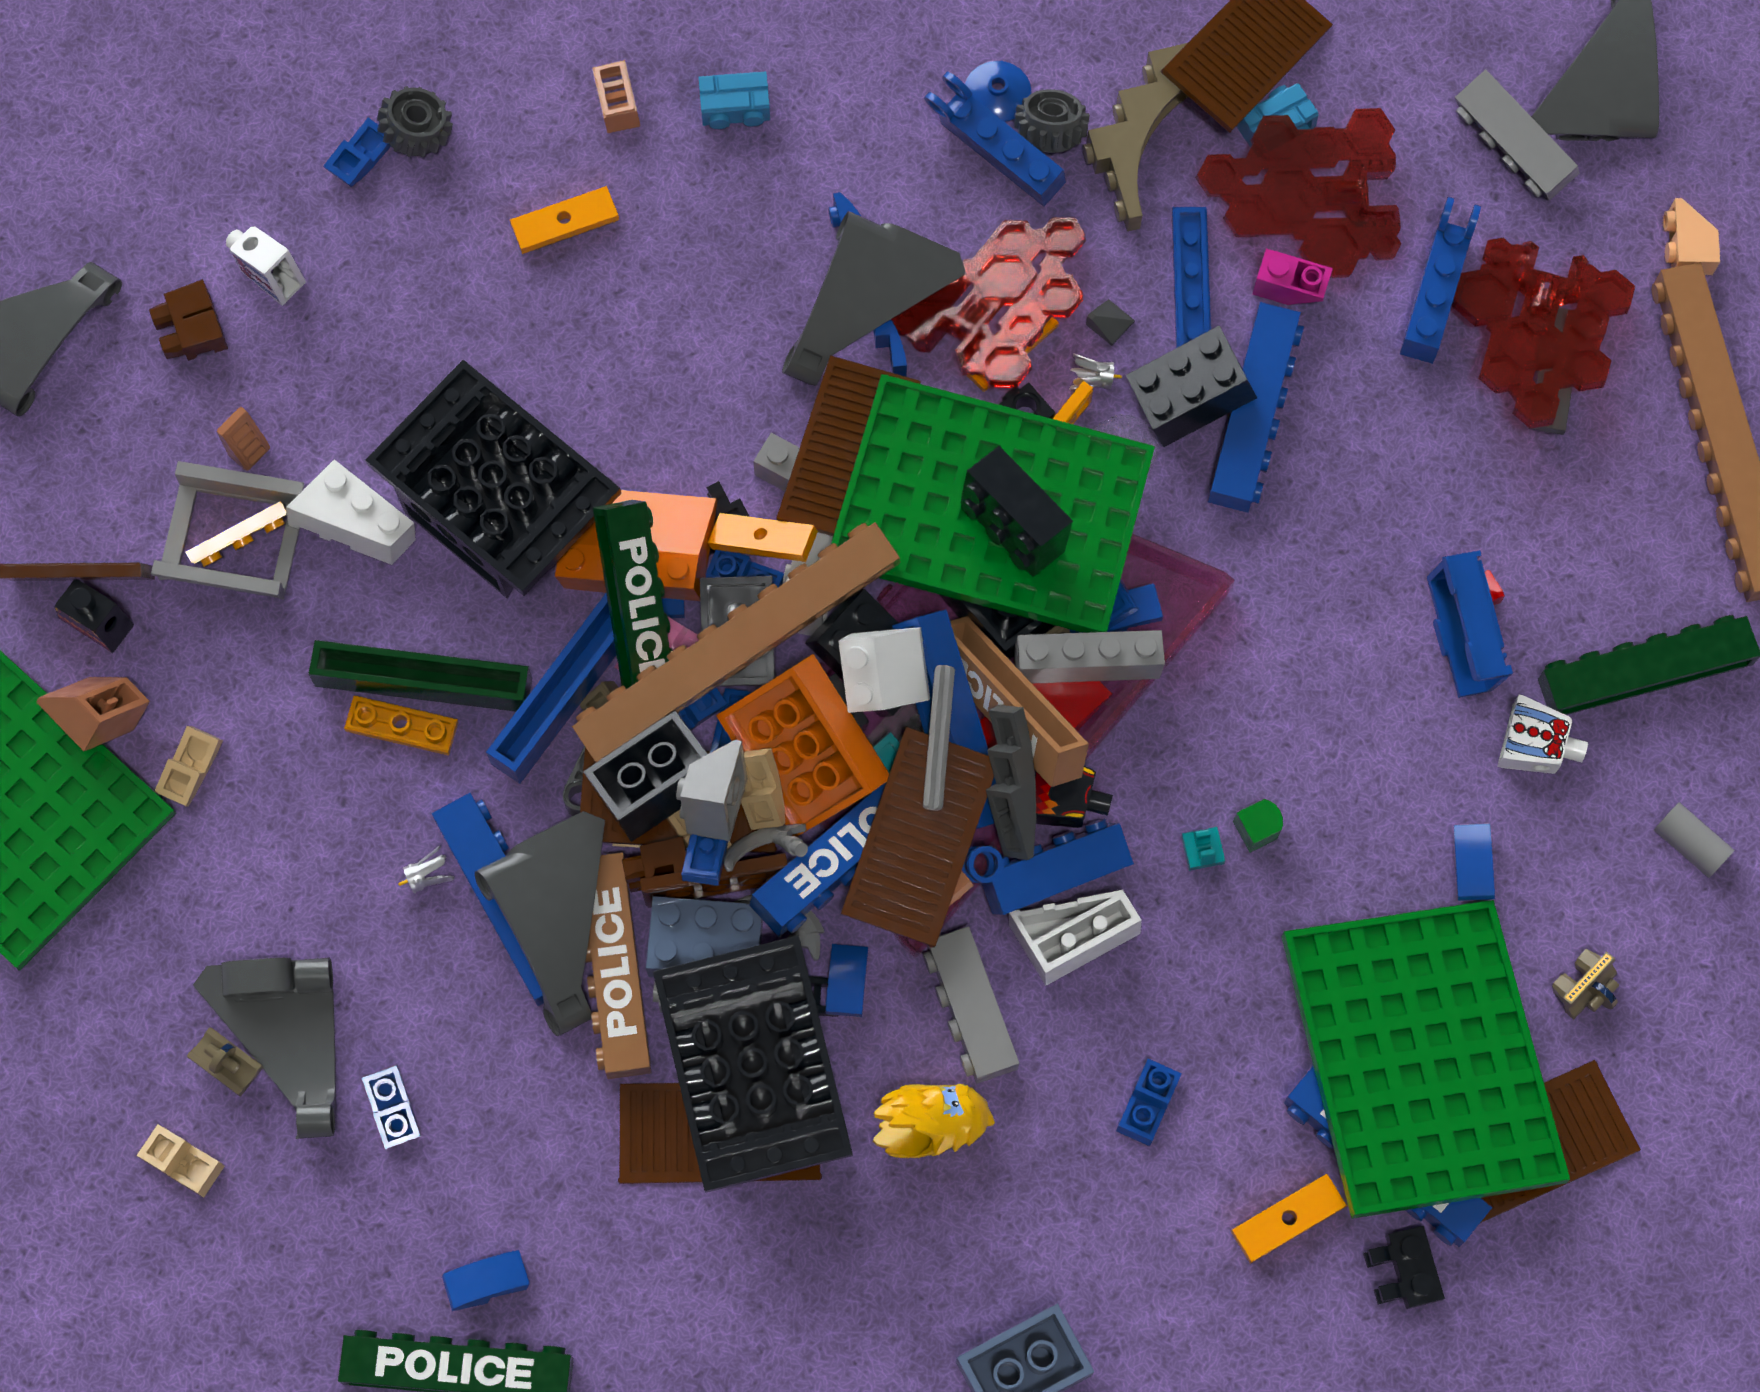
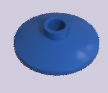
[965,61,1031,122]

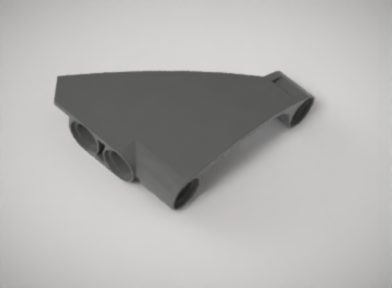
[1531,0,1659,141]
[782,211,966,386]
[0,262,122,416]
[475,811,605,1037]
[193,957,336,1139]

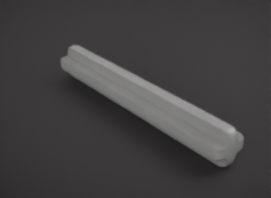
[923,665,955,811]

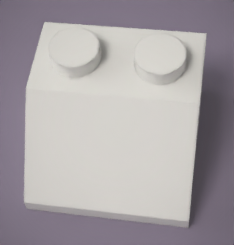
[838,627,930,713]

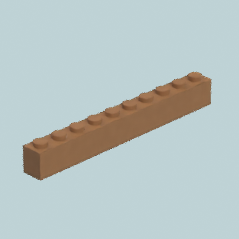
[1651,262,1760,602]
[572,522,900,762]

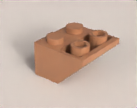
[37,677,150,751]

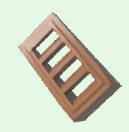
[592,60,640,133]
[217,407,270,471]

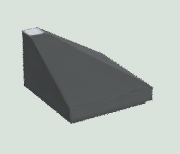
[1086,299,1135,346]

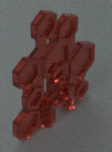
[1195,108,1402,278]
[891,217,1086,388]
[1452,238,1635,429]

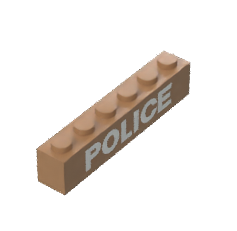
[950,616,1089,787]
[585,852,652,1079]

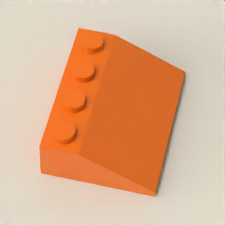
[555,490,718,601]
[716,654,889,837]

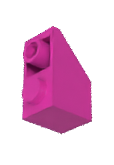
[1252,248,1333,305]

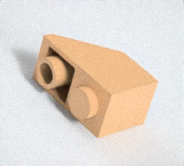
[1663,198,1720,275]

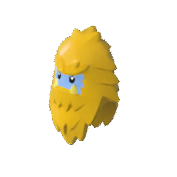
[873,1084,995,1158]

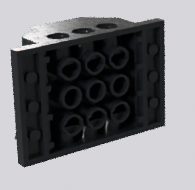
[365,360,622,599]
[653,935,853,1193]

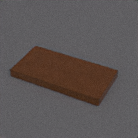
[0,562,155,581]
[640,853,788,908]

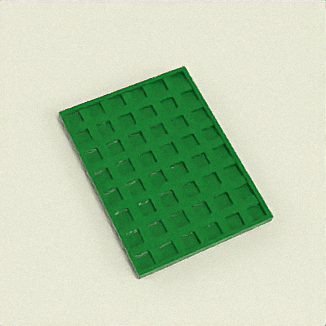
[831,374,1155,633]
[0,650,176,971]
[1281,900,1570,1219]

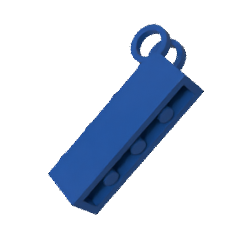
[924,71,1066,207]
[1400,197,1481,364]
[962,819,1134,915]

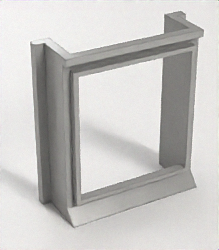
[151,461,304,600]

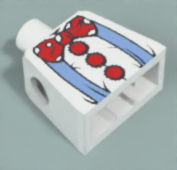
[226,226,306,306]
[1497,695,1588,774]

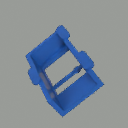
[1427,550,1513,698]

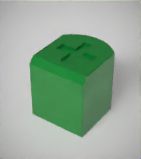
[1233,799,1283,853]

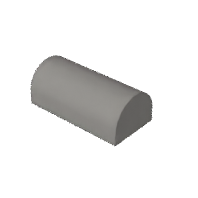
[1654,802,1735,878]

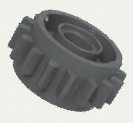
[377,86,453,157]
[1014,89,1090,153]

